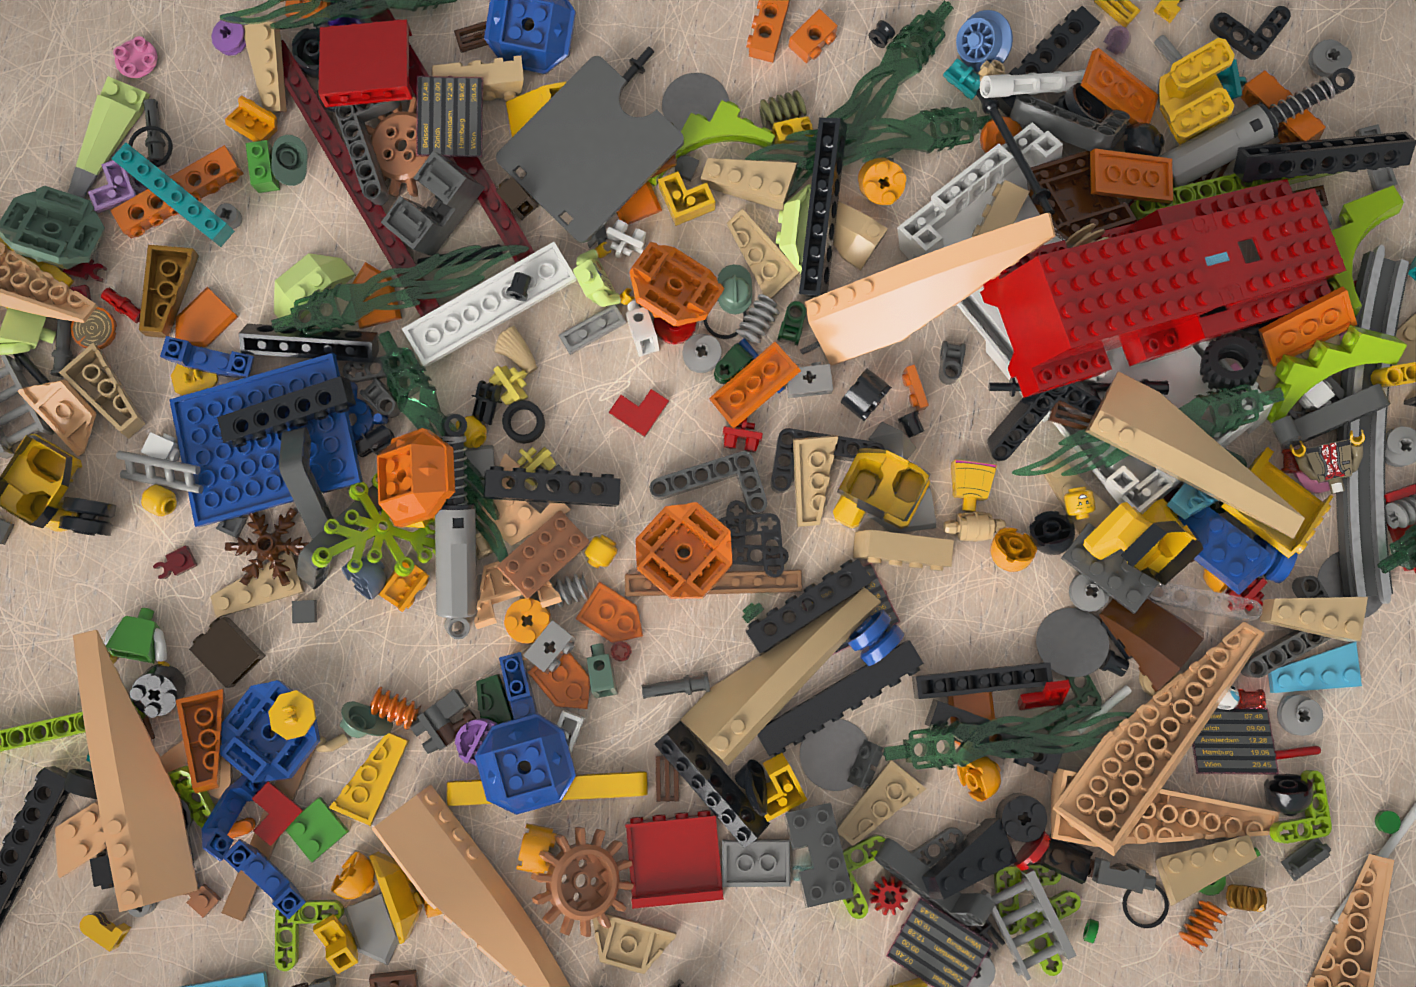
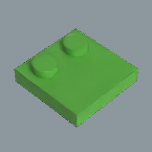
[286,797,349,863]

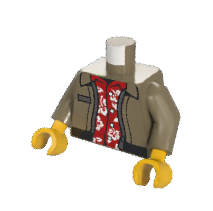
[1289,429,1365,494]

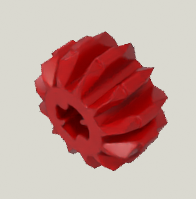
[869,876,908,916]

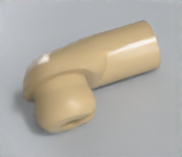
[316,733,349,752]

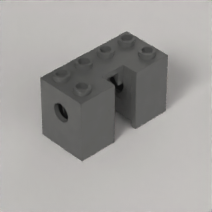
[381,151,485,256]
[784,803,854,908]

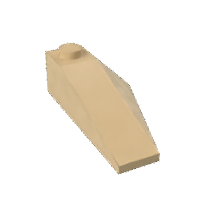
[833,201,888,271]

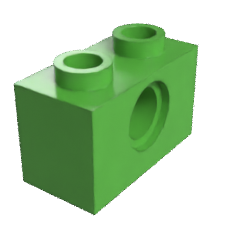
[245,140,280,193]

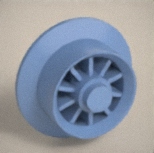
[956,10,1013,72]

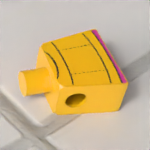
[951,459,997,512]

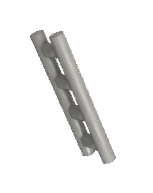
[116,451,203,494]

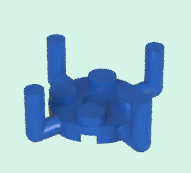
[348,381,389,444]

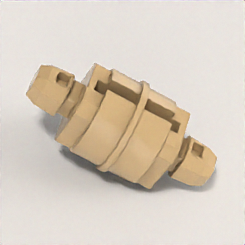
[943,511,1006,542]

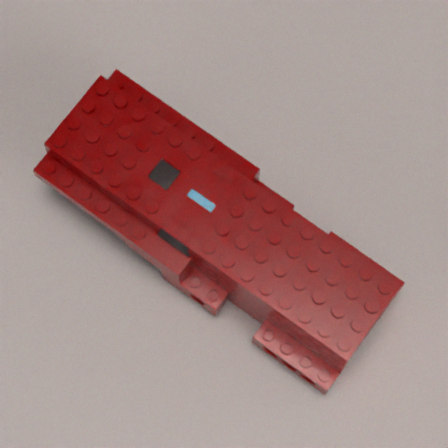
[980,179,1347,398]

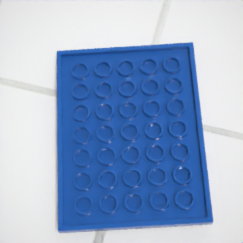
[169,353,363,527]

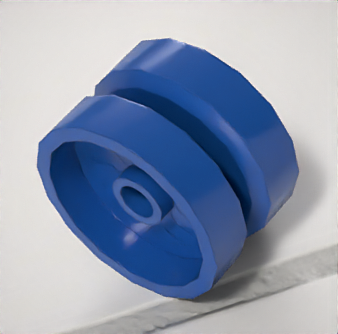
[1253,534,1298,584]
[847,609,905,666]

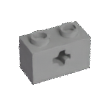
[786,362,833,398]
[523,620,576,674]

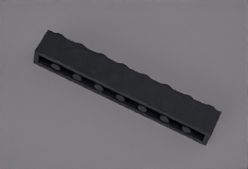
[757,640,924,756]

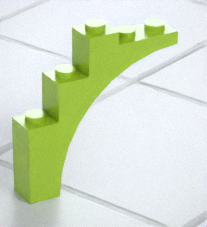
[648,100,775,186]
[1326,185,1404,316]
[1267,325,1407,423]

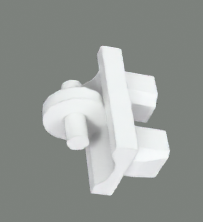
[606,219,646,259]

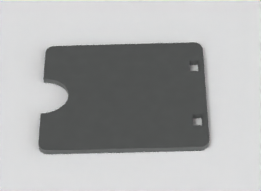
[496,56,684,243]

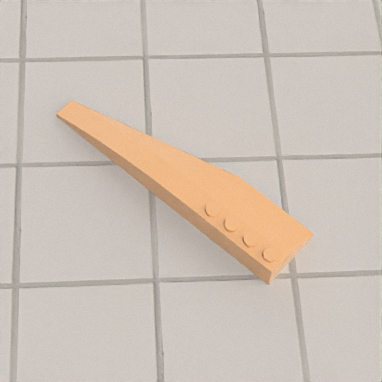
[804,213,1056,365]
[0,242,98,323]
[1053,622,1265,856]
[73,630,199,912]
[372,785,570,987]
[1307,854,1394,987]

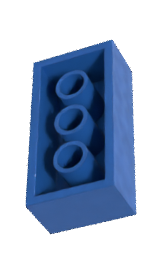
[1178,507,1271,595]

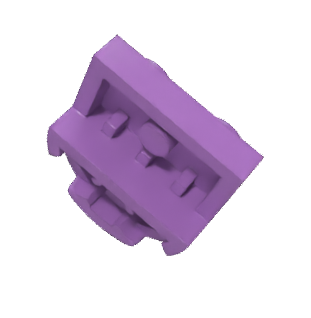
[455,718,497,766]

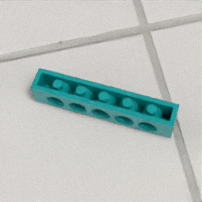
[111,142,235,247]

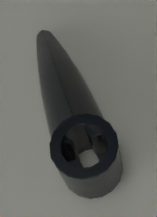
[735,759,767,816]

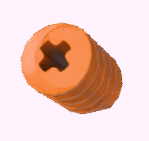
[370,686,421,730]
[1178,900,1228,953]

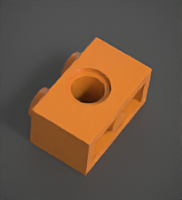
[788,9,838,64]

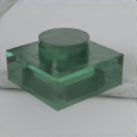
[741,602,764,624]

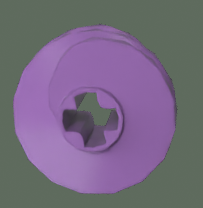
[211,16,247,56]

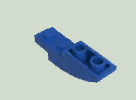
[499,652,538,719]

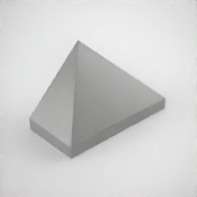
[869,422,916,460]

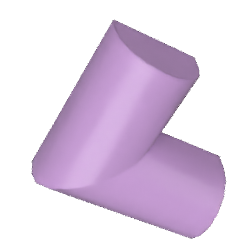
[88,160,137,213]

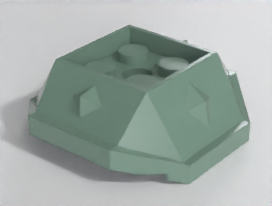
[0,186,105,270]

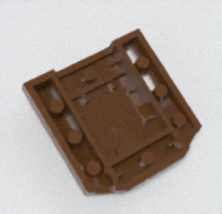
[1027,151,1137,242]

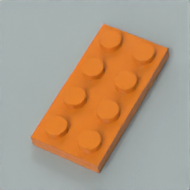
[1081,48,1159,124]
[1090,149,1173,204]
[1258,286,1357,367]
[709,342,801,428]

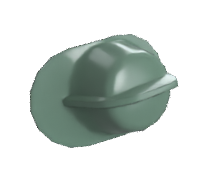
[271,135,308,186]
[717,264,752,315]
[340,701,393,738]

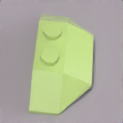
[776,184,811,274]
[274,253,356,326]

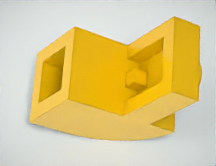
[313,914,358,974]

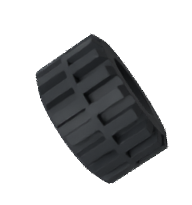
[1200,333,1263,396]

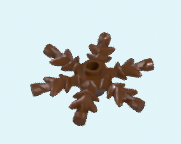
[225,507,310,586]

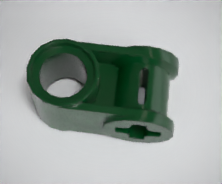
[777,301,806,346]
[714,343,754,384]

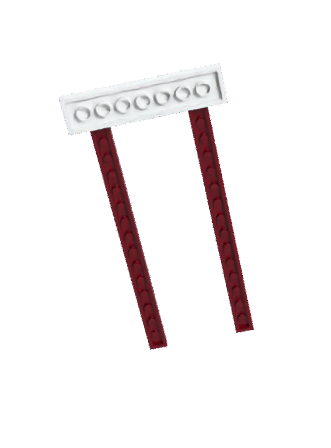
[281,0,577,367]

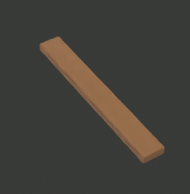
[625,570,802,597]
[221,749,315,921]

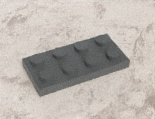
[1061,523,1159,614]

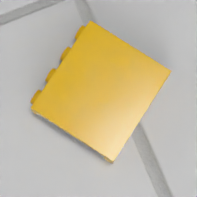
[1221,447,1334,558]

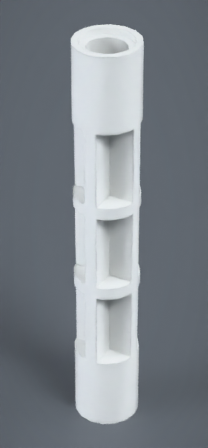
[980,69,1086,98]

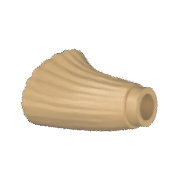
[495,326,538,375]

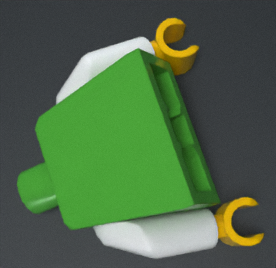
[104,608,170,667]

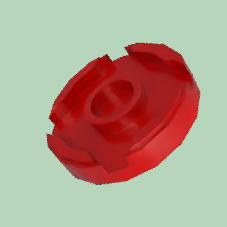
[653,317,697,345]
[1014,831,1051,871]

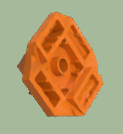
[629,242,725,327]
[377,428,455,527]
[635,502,732,599]

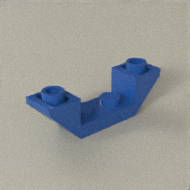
[160,336,255,378]
[201,775,266,861]
[224,839,306,919]

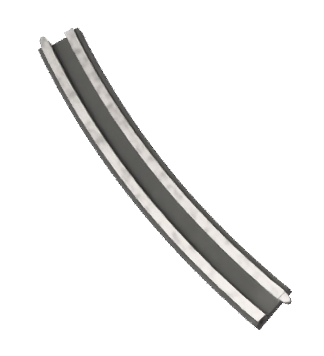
[1336,245,1411,604]

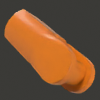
[227,817,256,839]

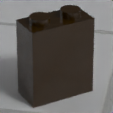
[189,617,266,688]

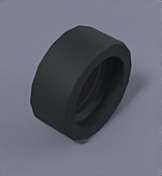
[502,400,545,444]
[63,769,97,799]

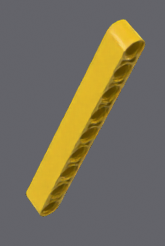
[446,771,648,806]

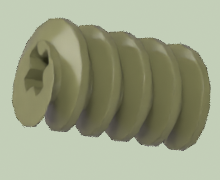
[759,90,807,127]

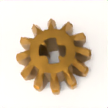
[1226,884,1267,912]

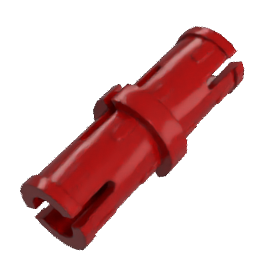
[101,287,141,323]

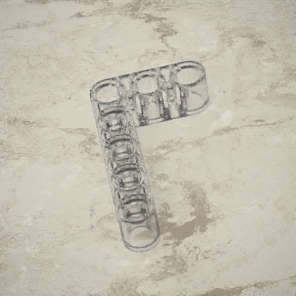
[1148,580,1263,622]

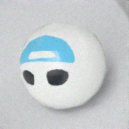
[1217,685,1240,710]

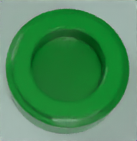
[1375,810,1401,834]
[1083,918,1099,944]

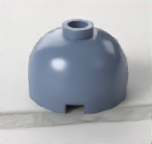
[341,556,386,600]

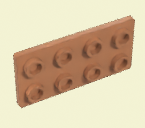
[497,511,590,599]

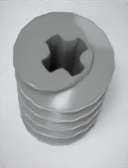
[736,294,780,343]
[1385,494,1416,529]
[548,573,589,610]

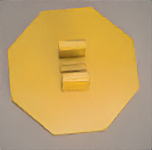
[170,364,218,396]
[268,690,316,740]

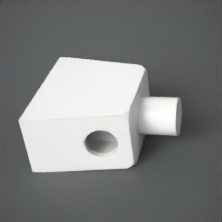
[626,301,659,357]

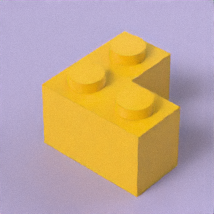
[658,171,715,226]
[762,753,807,822]

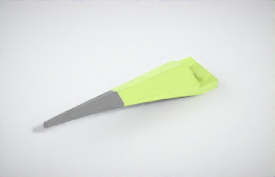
[68,76,150,198]

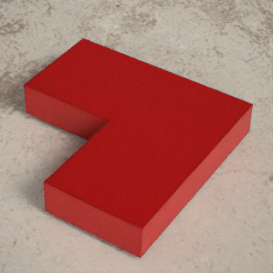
[609,389,669,437]
[1017,679,1071,710]
[252,781,303,846]

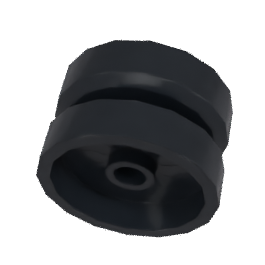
[1053,83,1108,123]
[58,497,117,536]

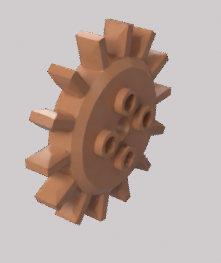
[361,97,430,197]
[531,827,634,937]

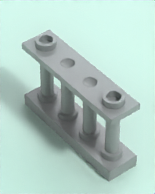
[0,355,54,459]
[981,867,1077,981]

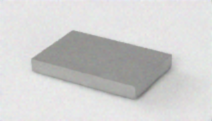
[722,839,791,887]

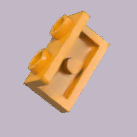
[225,95,278,142]
[378,562,429,612]

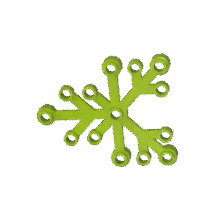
[312,473,436,577]

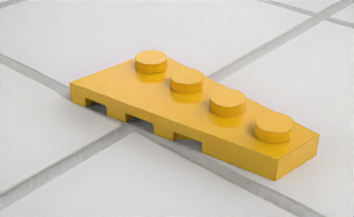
[329,732,409,826]

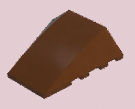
[1099,598,1204,692]

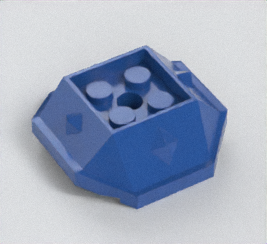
[484,0,576,74]
[220,680,321,783]
[475,713,577,815]

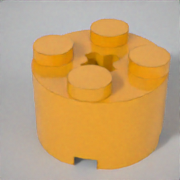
[858,157,906,205]
[504,598,552,644]
[517,823,557,874]

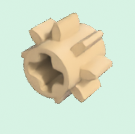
[978,60,1006,81]

